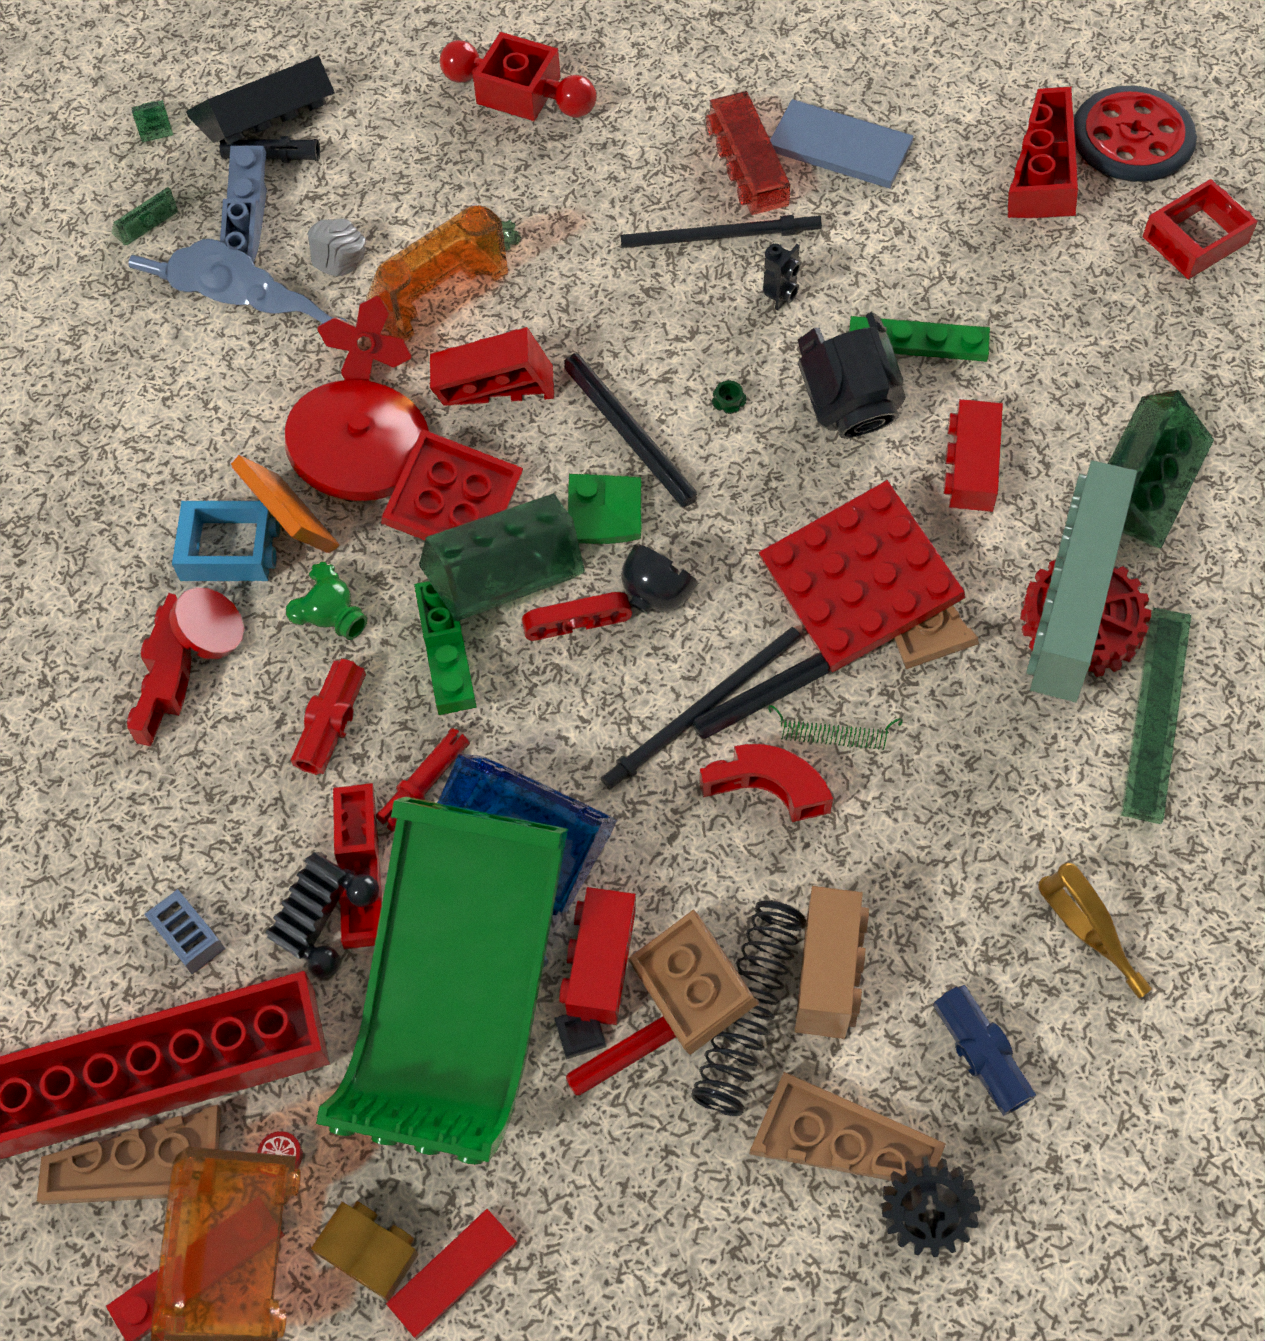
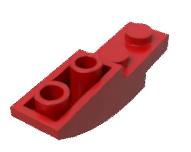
[127,593,192,746]

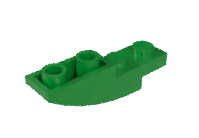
[414,577,477,715]

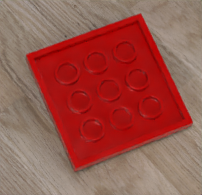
[758,480,966,673]

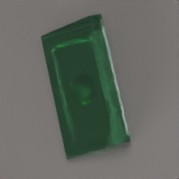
[112,187,178,246]

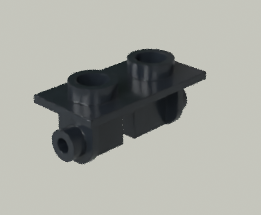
[763,243,801,311]

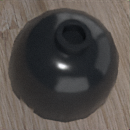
[621,544,699,614]

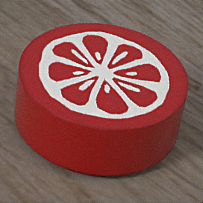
[257,1131,303,1178]

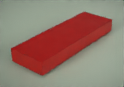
[386,1209,517,1340]

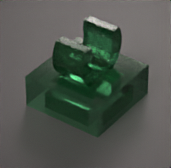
[131,100,173,142]

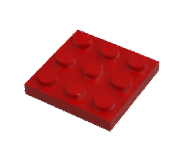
[381,429,523,563]

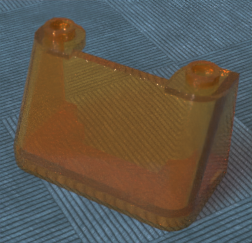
[366,205,508,342]
[151,1147,301,1341]

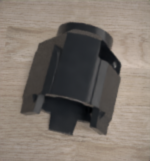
[797,312,906,439]

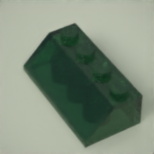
[1108,390,1214,548]
[419,493,585,622]

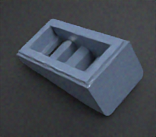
[144,889,225,974]

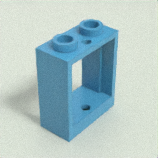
[172,501,280,581]

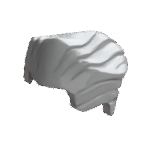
[307,219,366,276]

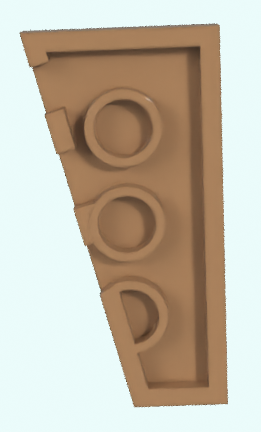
[894,605,979,669]
[749,1072,946,1181]
[37,1104,221,1205]

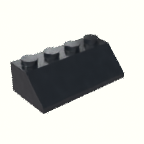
[186,56,335,145]

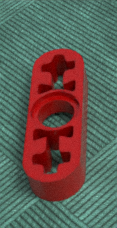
[521,592,632,641]

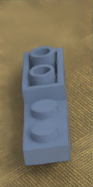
[220,146,267,262]

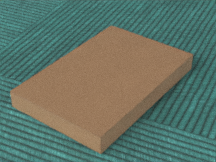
[628,909,759,1055]

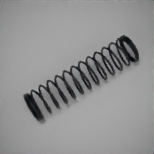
[691,900,806,1116]

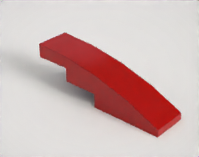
[333,783,382,950]

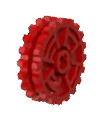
[1020,559,1151,677]

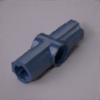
[933,985,1036,1116]

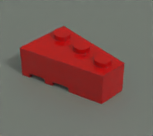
[430,327,554,406]

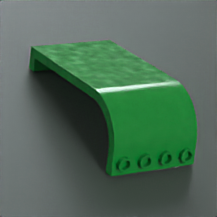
[316,797,568,1165]

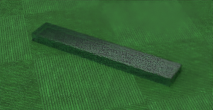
[1121,607,1191,824]

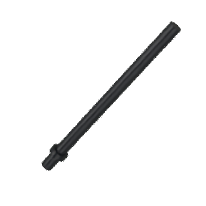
[600,627,801,790]

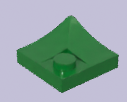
[566,473,642,544]

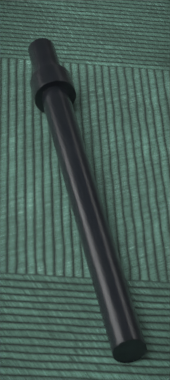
[620,215,822,248]

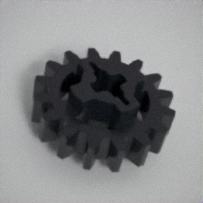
[881,1157,980,1258]

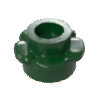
[712,380,747,414]

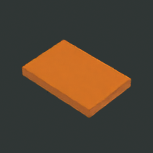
[231,455,340,553]

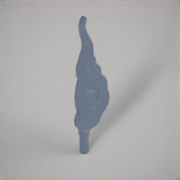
[129,239,347,323]

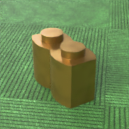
[311,1201,419,1301]

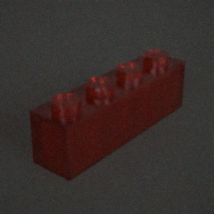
[706,91,791,215]

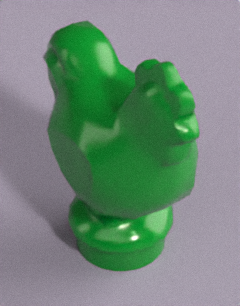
[286,561,368,640]

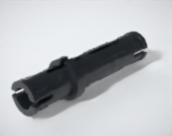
[219,136,320,163]

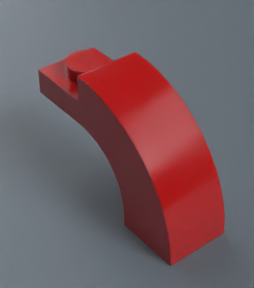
[699,744,833,822]

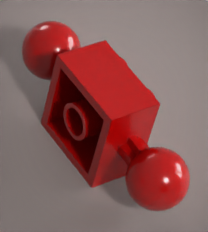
[439,32,597,122]

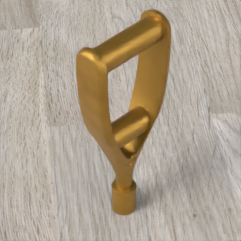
[1038,863,1152,998]

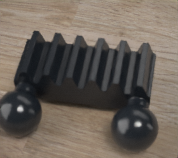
[265,852,379,979]

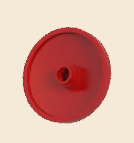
[285,380,429,501]

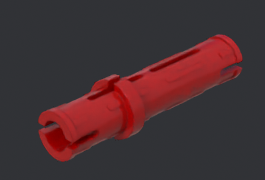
[375,728,470,832]

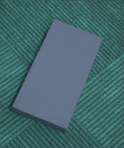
[768,99,914,189]

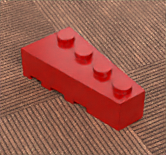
[1008,86,1078,218]

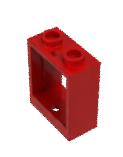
[1142,179,1258,280]

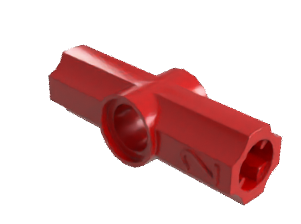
[290,658,366,775]

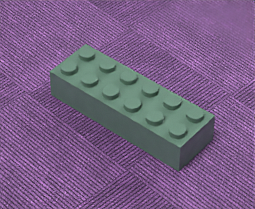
[1026,460,1137,703]

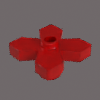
[317,295,411,381]

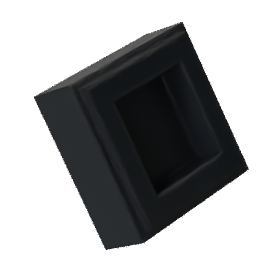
[554,1014,607,1060]

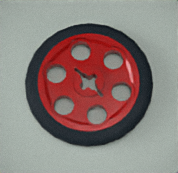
[1074,85,1197,182]

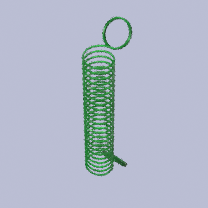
[768,705,903,750]

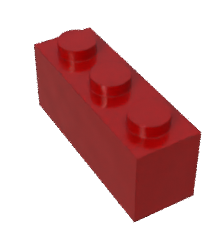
[943,399,1003,512]
[559,887,636,1026]

